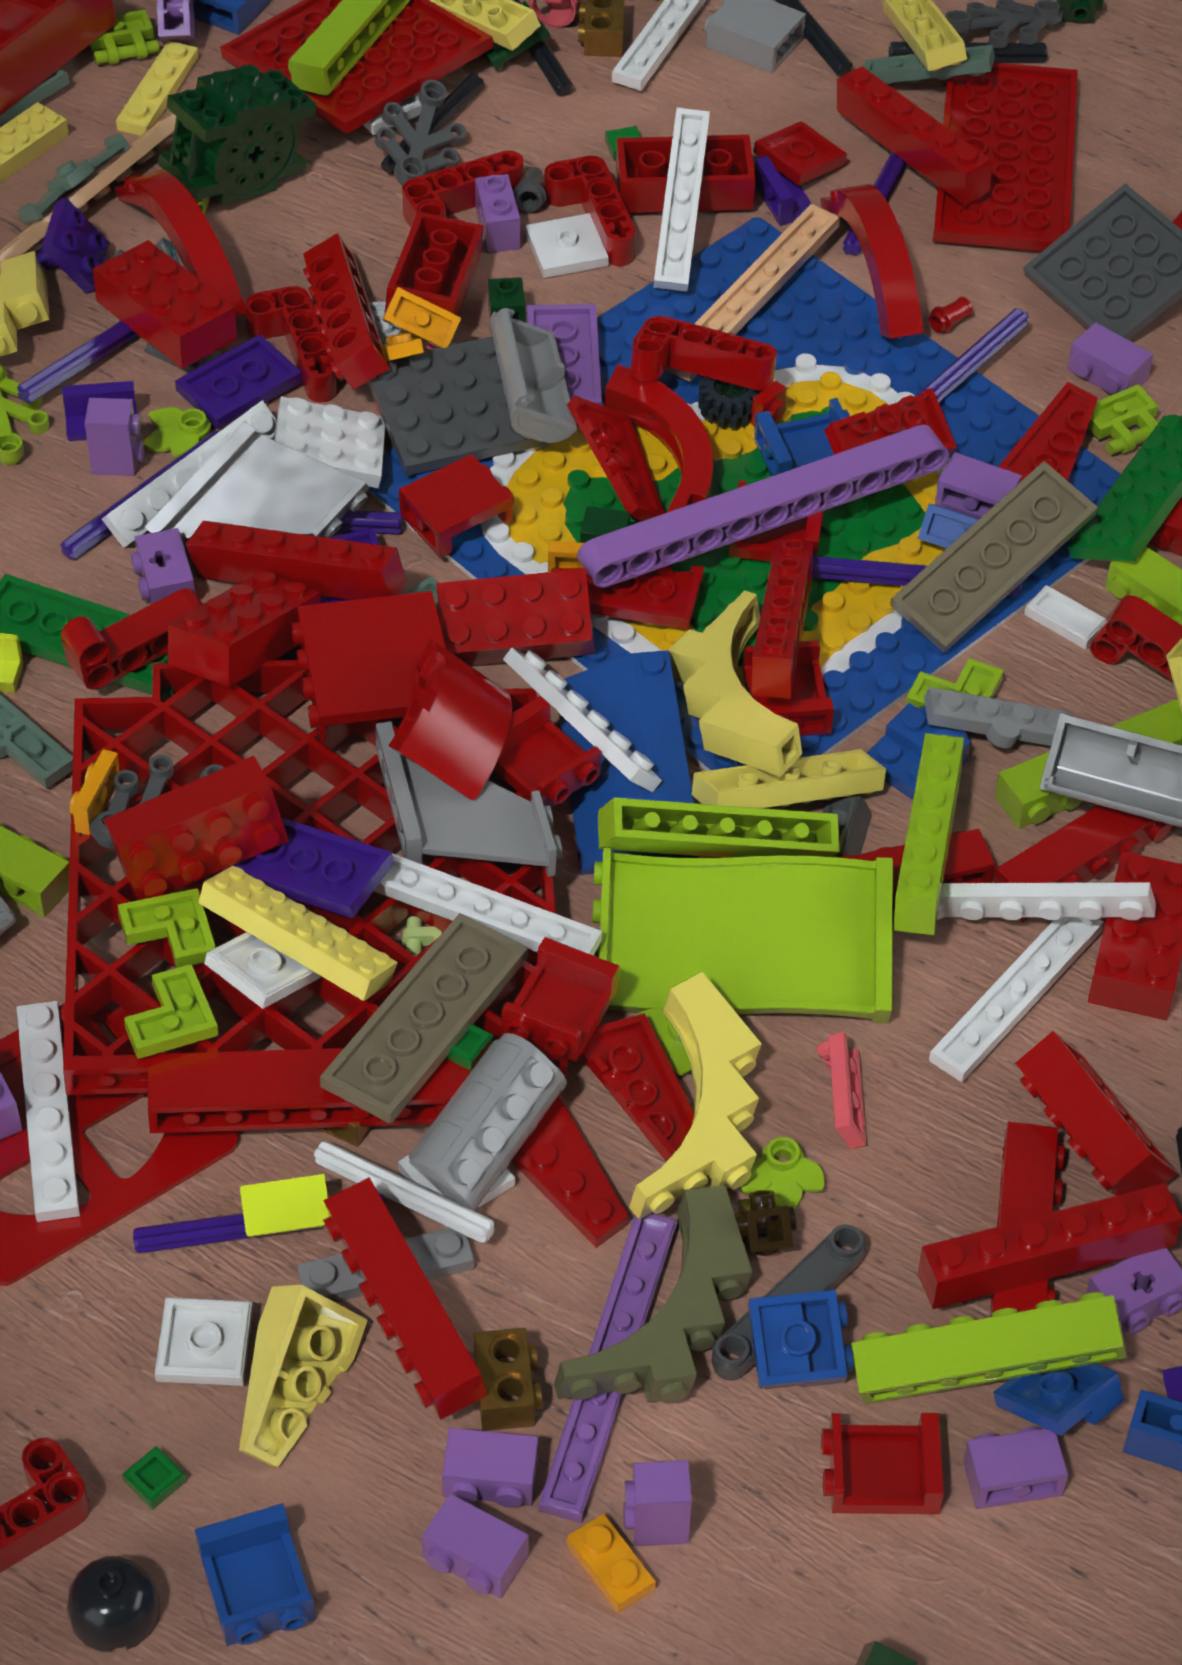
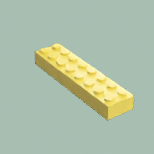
[429,0,541,51]
[882,0,967,72]
[0,102,69,183]
[691,749,886,809]
[198,866,398,1001]

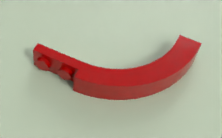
[115,169,246,317]
[820,184,924,339]
[605,364,713,567]

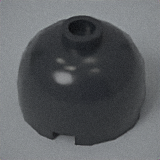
[67,1556,160,1652]

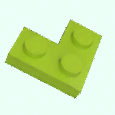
[905,658,1004,708]
[118,888,216,968]
[124,964,218,1059]

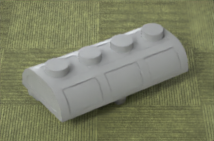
[489,308,577,443]
[1039,713,1182,828]
[408,1033,567,1211]

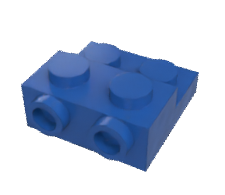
[867,703,971,799]
[748,1290,853,1389]
[993,1364,1124,1436]

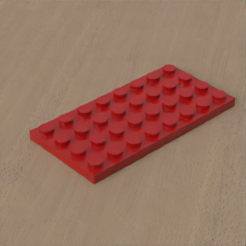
[933,62,1078,251]

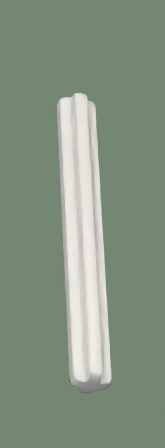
[314,1141,495,1243]

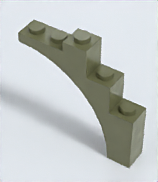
[554,1185,752,1403]

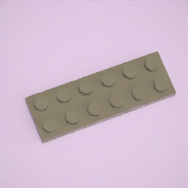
[890,461,1098,653]
[320,913,528,1124]

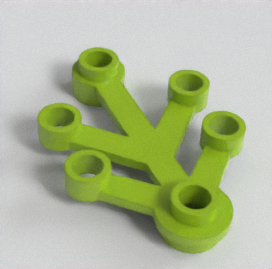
[0,364,50,466]

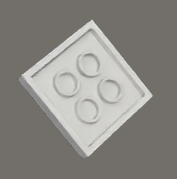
[275,397,385,488]

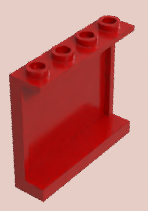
[291,591,446,743]

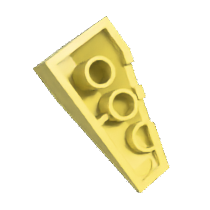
[239,1285,368,1467]

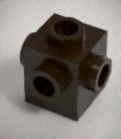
[734,1190,797,1255]

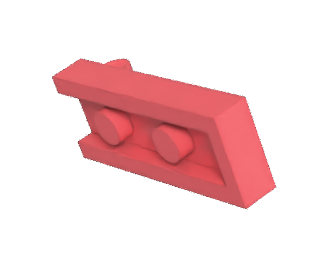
[817,1031,866,1149]

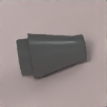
[513,167,546,212]

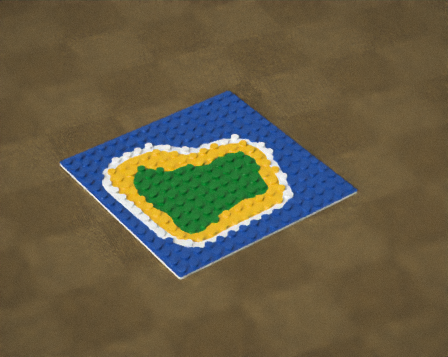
[366,217,1121,771]

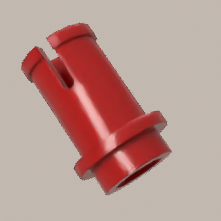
[928,296,973,333]

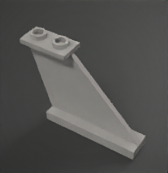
[145,421,369,539]
[376,722,562,877]

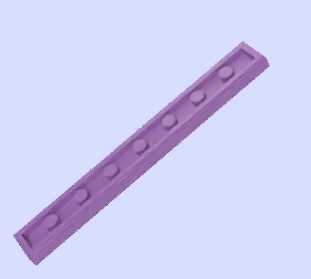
[539,1213,678,1523]

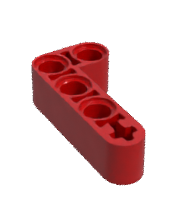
[402,150,524,228]
[544,156,636,267]
[245,286,337,403]
[630,316,777,390]
[61,588,203,690]
[1090,595,1182,681]
[0,1438,90,1573]

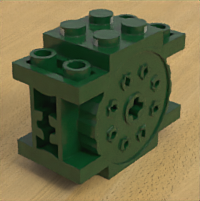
[158,64,317,204]

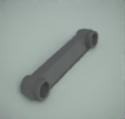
[711,1224,865,1381]

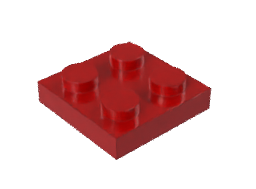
[753,121,847,186]

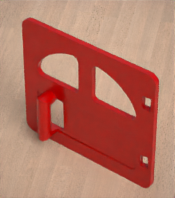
[0,1000,238,1286]

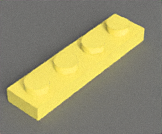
[116,41,199,136]

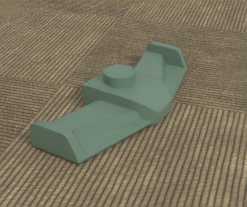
[18,133,130,224]

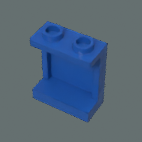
[754,398,850,477]
[195,1503,316,1646]

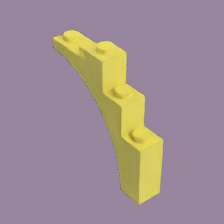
[0,250,50,357]
[669,590,802,777]
[629,972,762,1219]

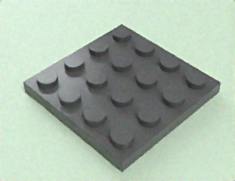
[1023,183,1182,341]
[368,336,542,476]

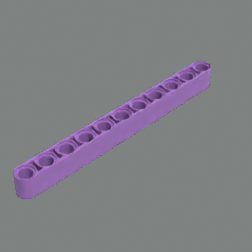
[577,425,949,588]

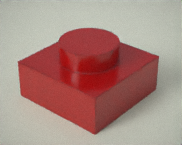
[751,380,787,426]

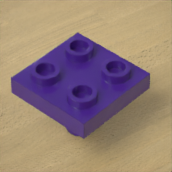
[38,197,110,294]

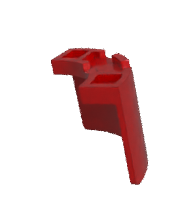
[388,639,512,800]

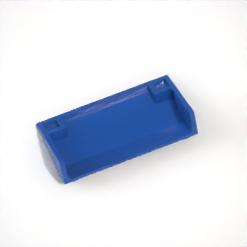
[558,650,698,875]

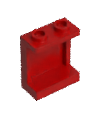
[399,454,514,558]
[728,480,823,562]
[743,641,834,736]
[493,696,602,807]
[501,937,620,1062]
[821,1413,944,1515]

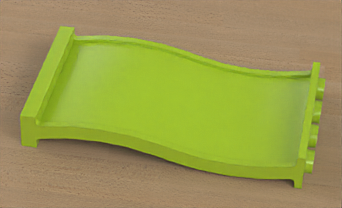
[592,848,893,1024]

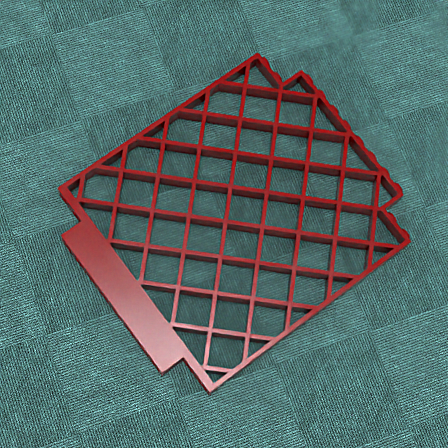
[63,660,568,1133]

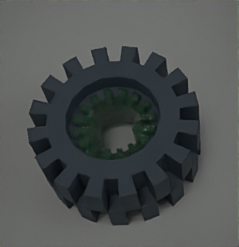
[698,376,763,428]

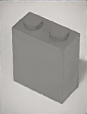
[704,0,806,74]

